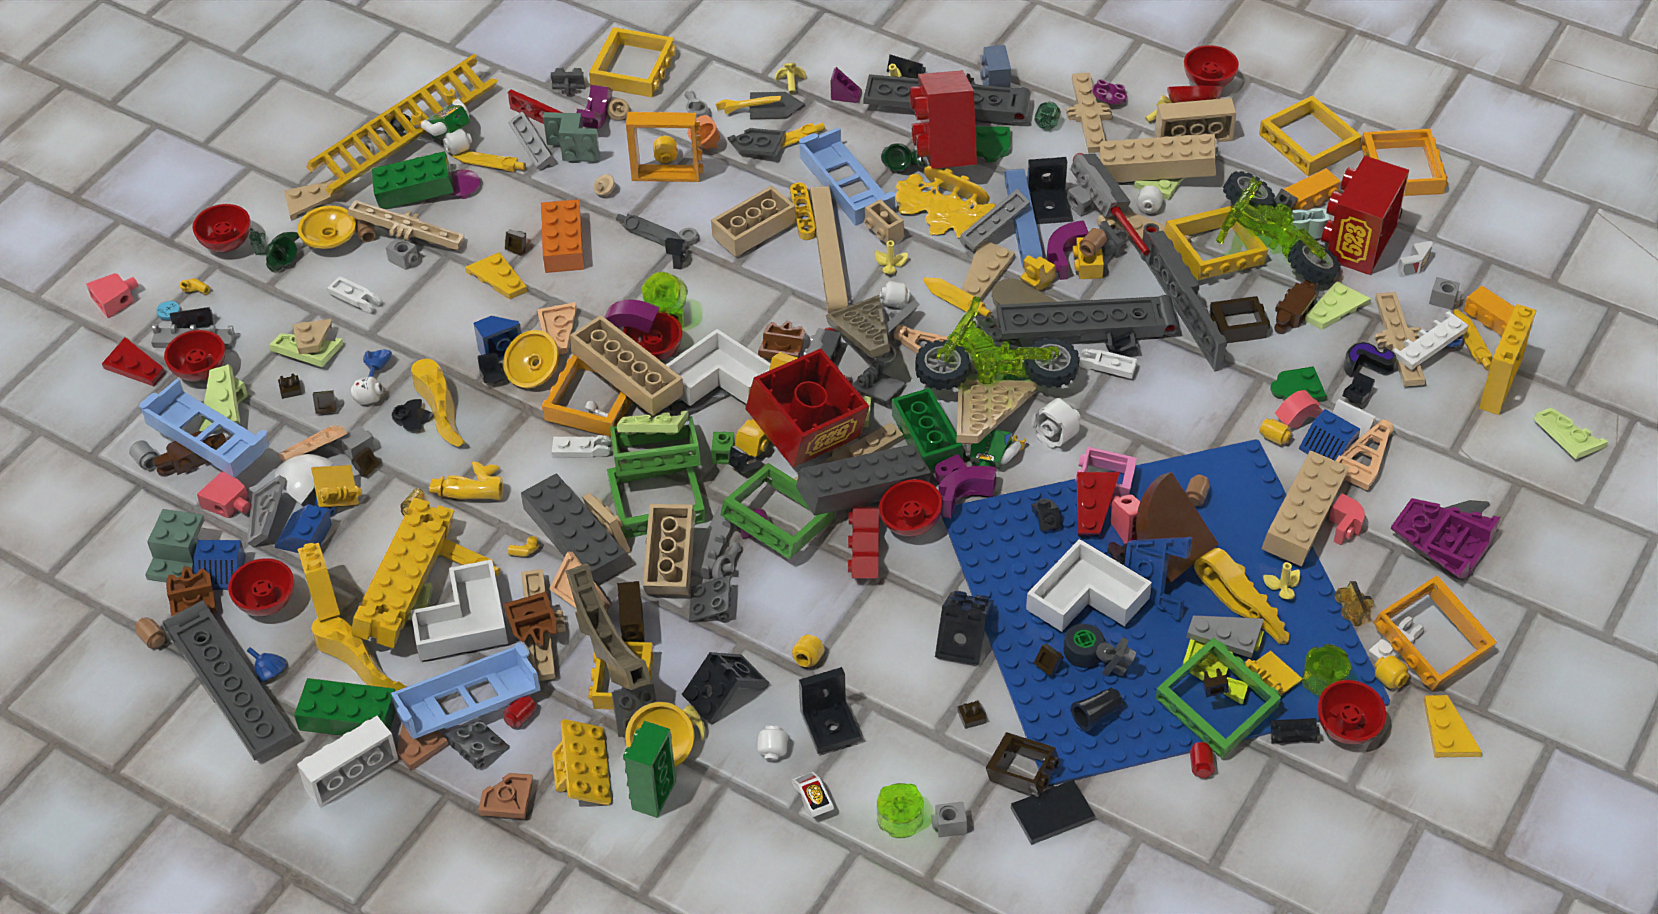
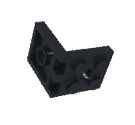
[1027,157,1071,225]
[935,591,994,665]
[681,652,769,723]
[799,667,861,754]

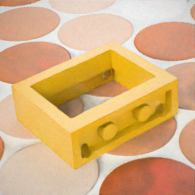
[298,543,340,621]
[588,642,654,710]

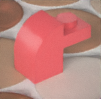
[1275,390,1323,429]
[1329,493,1365,545]

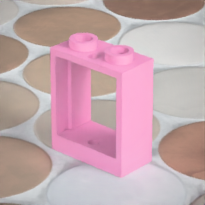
[1075,447,1137,497]

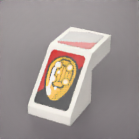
[1397,241,1433,277]
[792,772,834,817]

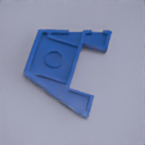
[1125,537,1192,620]

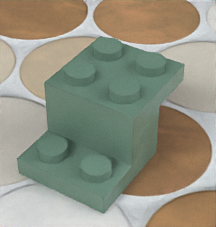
[543,112,600,162]
[145,509,205,583]

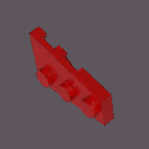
[102,337,165,387]
[1076,472,1120,536]

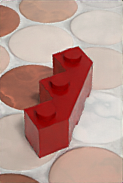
[848,507,879,578]

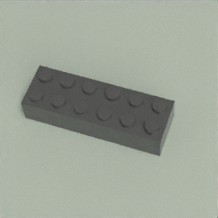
[796,444,931,516]
[521,473,628,586]

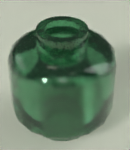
[1034,101,1061,129]

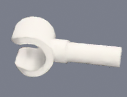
[585,401,608,417]

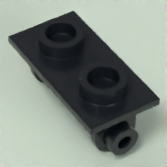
[887,54,926,79]
[170,307,214,328]
[1270,718,1320,743]

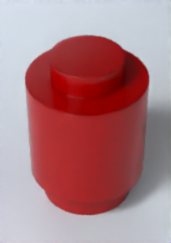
[503,695,536,728]
[1190,742,1215,778]

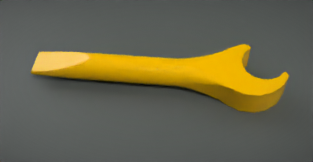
[716,96,781,114]

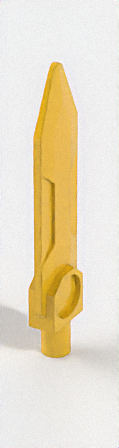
[780,123,825,149]
[452,151,526,172]
[923,277,991,317]
[1454,309,1492,370]
[439,539,501,576]

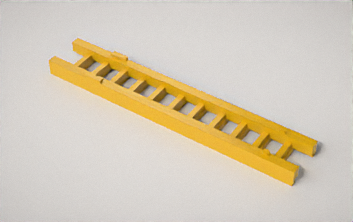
[306,53,498,196]

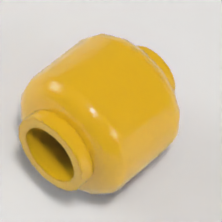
[653,135,678,163]
[792,634,824,668]
[1374,655,1409,689]

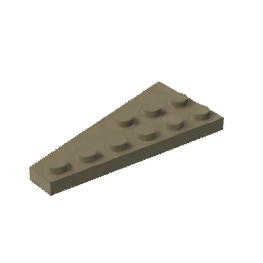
[826,295,890,358]

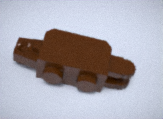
[1274,280,1317,334]
[154,431,227,476]

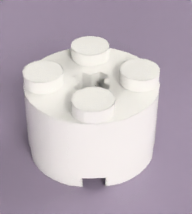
[1031,398,1080,448]

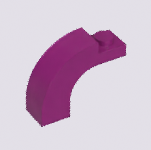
[576,85,613,129]
[1046,220,1089,280]
[604,300,659,333]
[939,466,997,518]

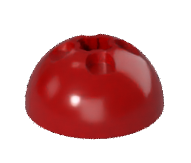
[1184,45,1239,87]
[1167,86,1223,103]
[192,204,251,253]
[623,311,682,361]
[164,330,225,382]
[879,479,942,537]
[228,558,294,617]
[1317,680,1387,745]

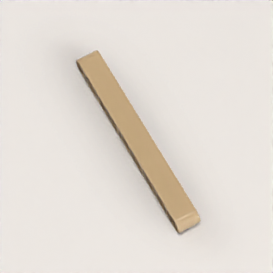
[810,186,848,313]

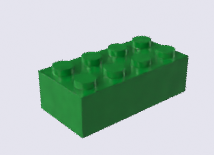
[372,151,454,209]
[892,388,963,471]
[294,678,396,736]
[623,721,676,818]

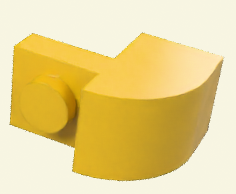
[1020,255,1056,290]

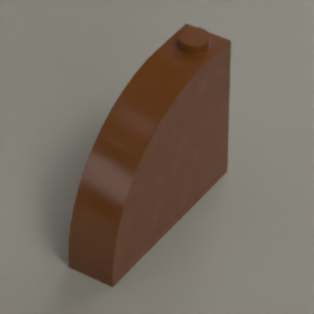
[1136,472,1218,584]

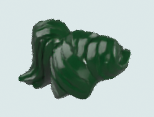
[881,143,925,171]
[266,232,299,271]

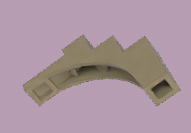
[566,564,651,690]

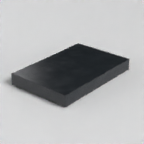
[1010,779,1095,845]

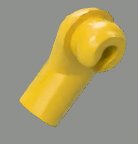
[179,278,210,295]
[508,536,539,557]

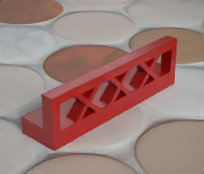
[508,89,563,124]

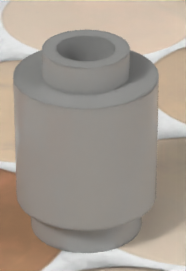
[129,440,158,470]

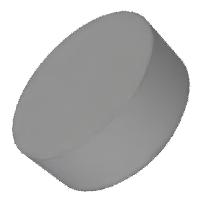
[678,228,698,246]

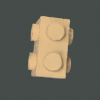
[864,199,904,244]

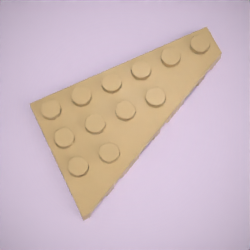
[957,379,1038,445]

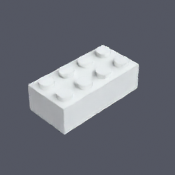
[297,716,398,808]

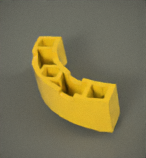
[734,352,797,457]

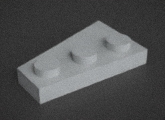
[247,475,286,547]
[1186,615,1264,658]

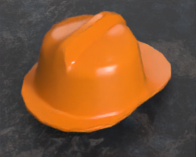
[687,115,721,150]

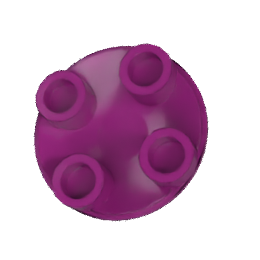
[1092,79,1127,104]
[450,169,481,199]

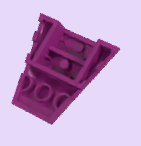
[1391,498,1501,578]

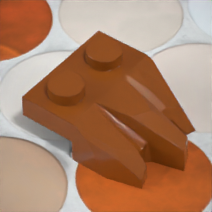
[758,321,806,360]
[166,567,217,616]
[503,592,557,646]

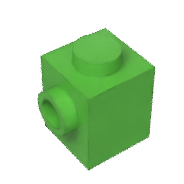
[711,431,735,464]

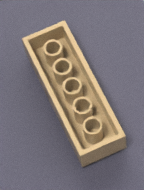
[1100,134,1216,182]
[570,315,683,416]
[1261,450,1350,567]

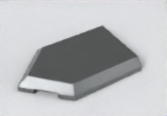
[750,92,805,119]
[727,128,786,157]

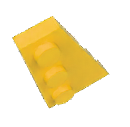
[465,252,527,299]
[1423,695,1482,758]

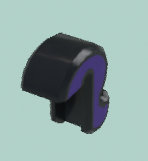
[1344,342,1396,377]

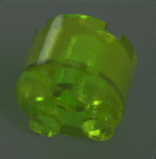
[641,272,688,314]
[1302,644,1351,696]
[877,783,924,838]

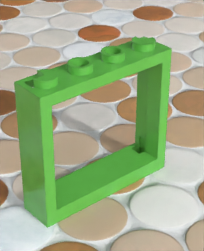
[610,416,701,477]
[720,463,835,559]
[607,467,706,539]
[1155,637,1281,759]

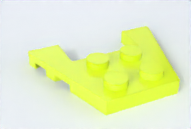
[1183,630,1264,704]

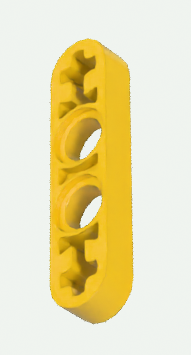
[790,182,816,240]

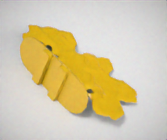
[895,166,996,238]

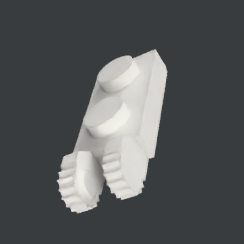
[327,276,382,314]
[1079,348,1138,379]
[552,435,611,458]
[1368,616,1424,661]

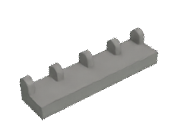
[508,111,557,171]
[960,189,1030,251]
[885,299,920,336]
[151,324,235,349]
[691,506,735,580]

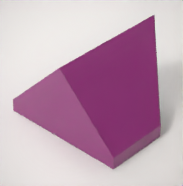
[830,67,862,103]

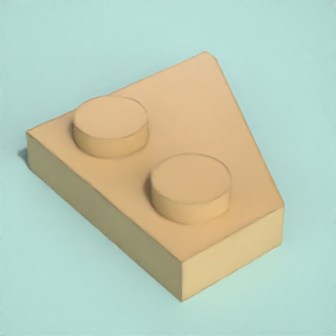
[293,319,332,354]

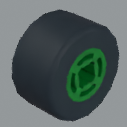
[1063,624,1105,667]

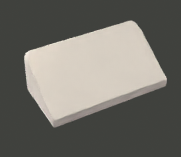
[1332,399,1376,437]

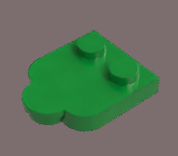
[975,126,1010,162]
[1270,366,1327,402]

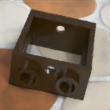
[1209,296,1270,343]
[617,581,645,642]
[986,732,1060,797]

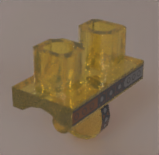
[1334,581,1374,626]

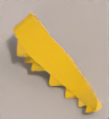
[411,359,466,447]
[1194,548,1289,644]
[311,616,407,691]

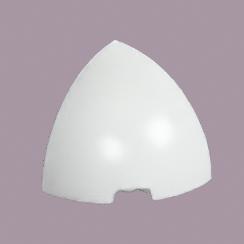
[274,454,333,504]

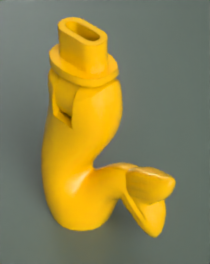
[429,461,503,500]

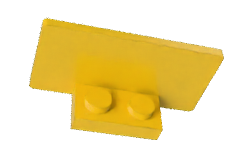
[552,719,611,805]

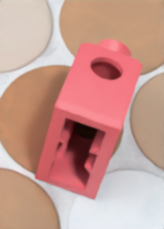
[86,273,139,318]
[197,471,251,518]
[1109,495,1140,544]

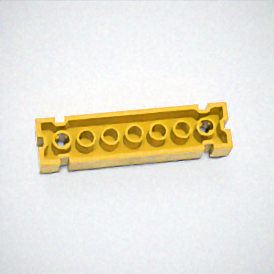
[351,497,454,649]

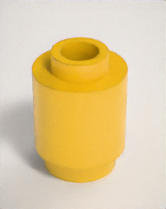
[1259,418,1292,445]

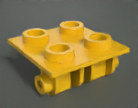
[311,465,362,507]
[1245,650,1303,696]

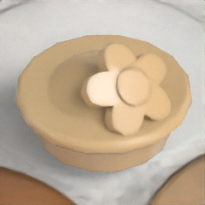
[607,98,630,120]
[593,174,615,196]

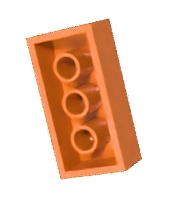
[541,199,584,273]

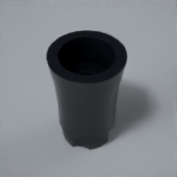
[1071,687,1123,731]

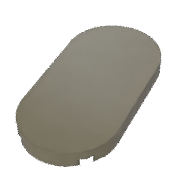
[992,278,1057,306]

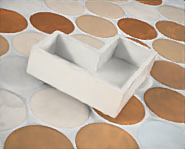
[666,329,771,406]
[1026,539,1152,631]
[411,560,508,661]

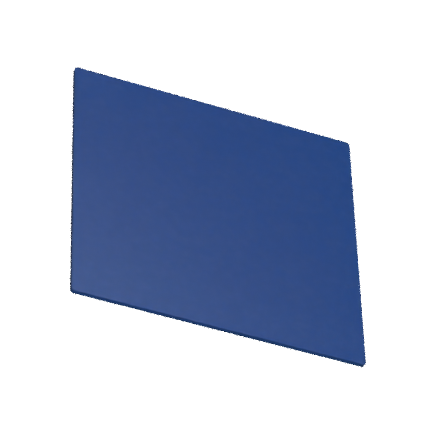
[941,439,1390,787]

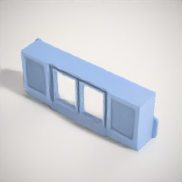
[799,128,896,226]
[139,379,270,478]
[391,643,541,739]

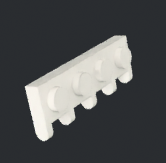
[1391,311,1469,370]

